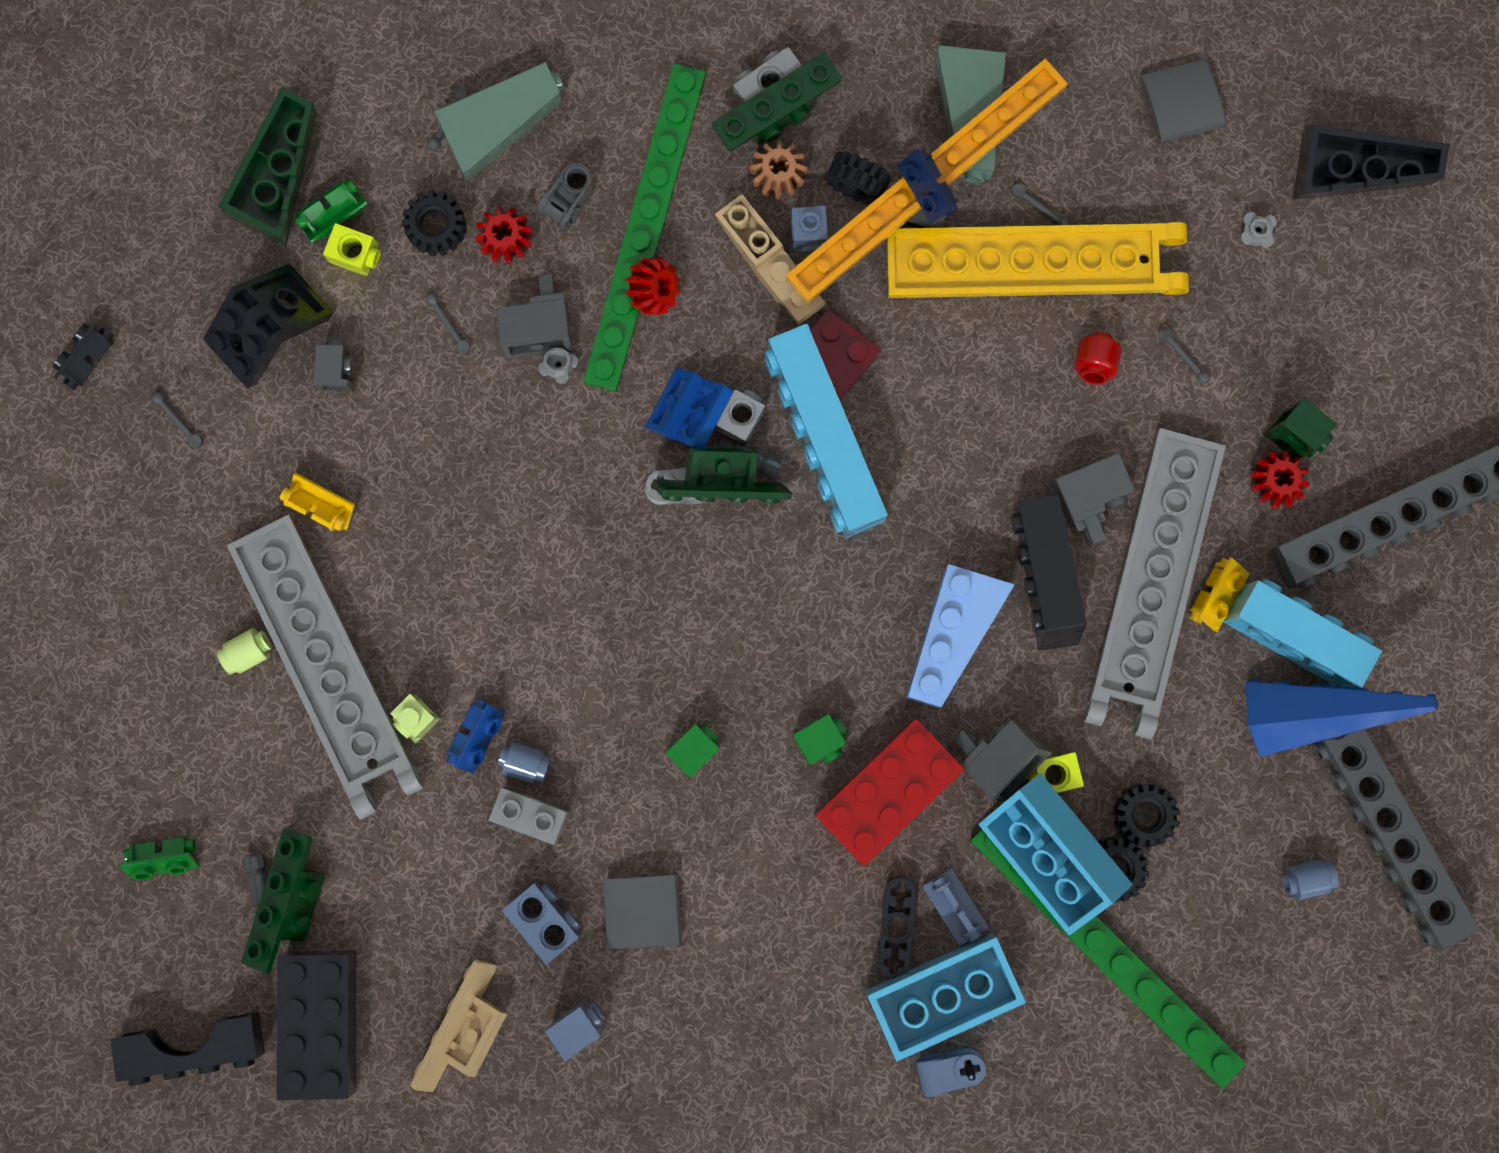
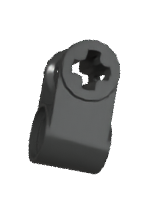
[536,163,595,232]

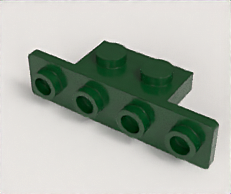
[712,53,842,152]
[652,447,792,504]
[241,828,325,973]

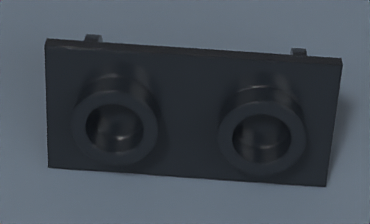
[52,321,114,391]

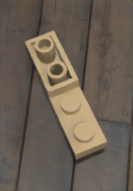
[715,194,825,325]

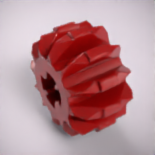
[475,206,533,264]
[624,258,682,315]
[1249,451,1310,509]

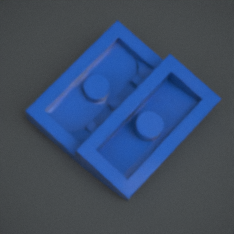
[645,368,734,447]

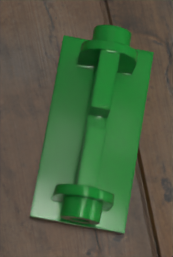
[294,180,367,243]
[119,836,200,880]

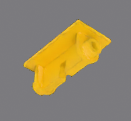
[280,472,355,532]
[1189,557,1250,632]

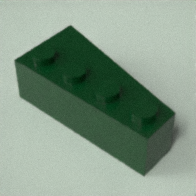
[218,87,317,246]

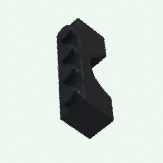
[110,1012,265,1086]

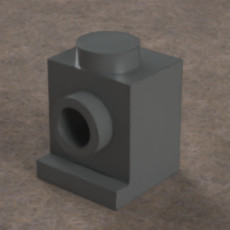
[313,340,354,392]

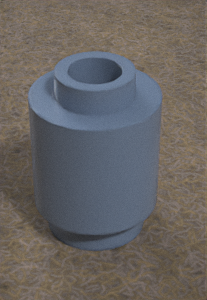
[497,741,551,784]
[1282,859,1339,901]

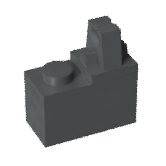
[497,274,573,359]
[1051,453,1135,546]
[954,720,1052,802]

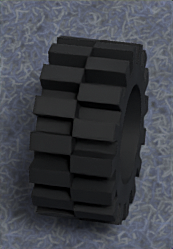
[825,151,892,205]
[402,190,467,256]
[1113,784,1180,847]
[1098,838,1149,902]

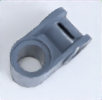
[915,1047,986,1097]

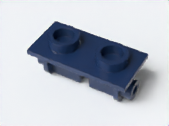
[897,149,958,225]

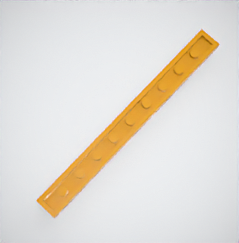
[786,58,1068,304]

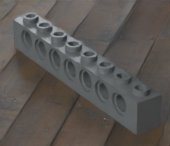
[1270,444,1499,589]
[1312,683,1480,951]

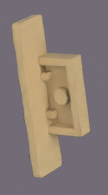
[410,959,507,1092]

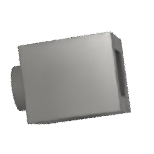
[716,389,765,446]

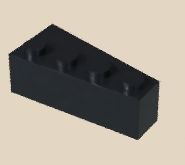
[1293,125,1449,200]
[1011,495,1087,651]

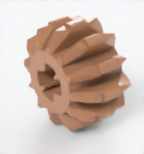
[750,140,807,200]

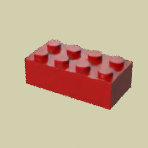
[814,719,965,867]

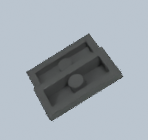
[1140,59,1226,143]
[603,874,682,949]

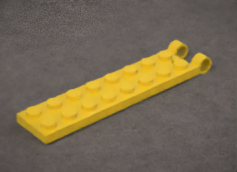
[887,222,1189,298]

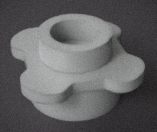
[1240,212,1277,248]
[538,348,578,384]

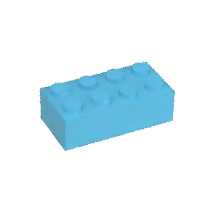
[1223,579,1382,688]
[978,773,1133,935]
[865,933,1026,1062]

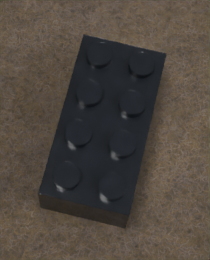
[277,950,357,1100]

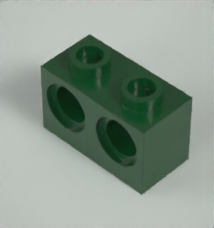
[1264,398,1337,458]

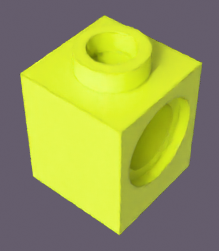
[323,223,381,276]
[1028,752,1084,793]

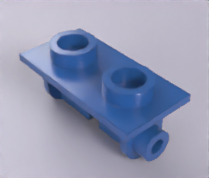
[446,699,505,774]

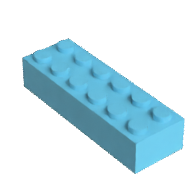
[764,324,888,539]

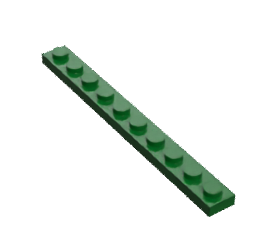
[583,63,706,393]
[969,828,1246,1089]

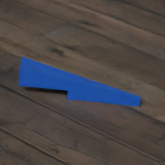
[1246,679,1439,757]

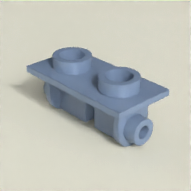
[922,868,989,946]

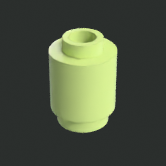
[217,628,272,675]

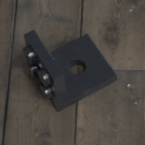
[203,263,334,389]

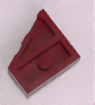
[810,309,881,402]

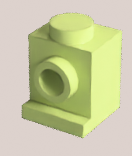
[390,694,440,743]

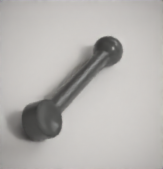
[428,88,467,151]
[1012,183,1071,225]
[425,293,470,354]
[1158,327,1210,384]
[152,392,203,449]

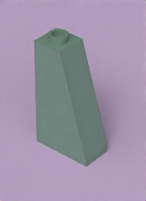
[935,45,1006,183]
[434,62,564,181]

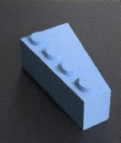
[905,564,1015,708]

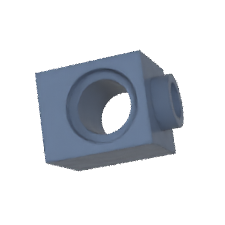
[791,206,828,252]

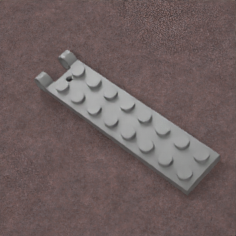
[1083,428,1226,740]
[227,514,424,820]

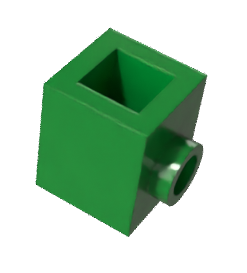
[792,714,848,765]

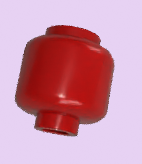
[1074,332,1122,385]

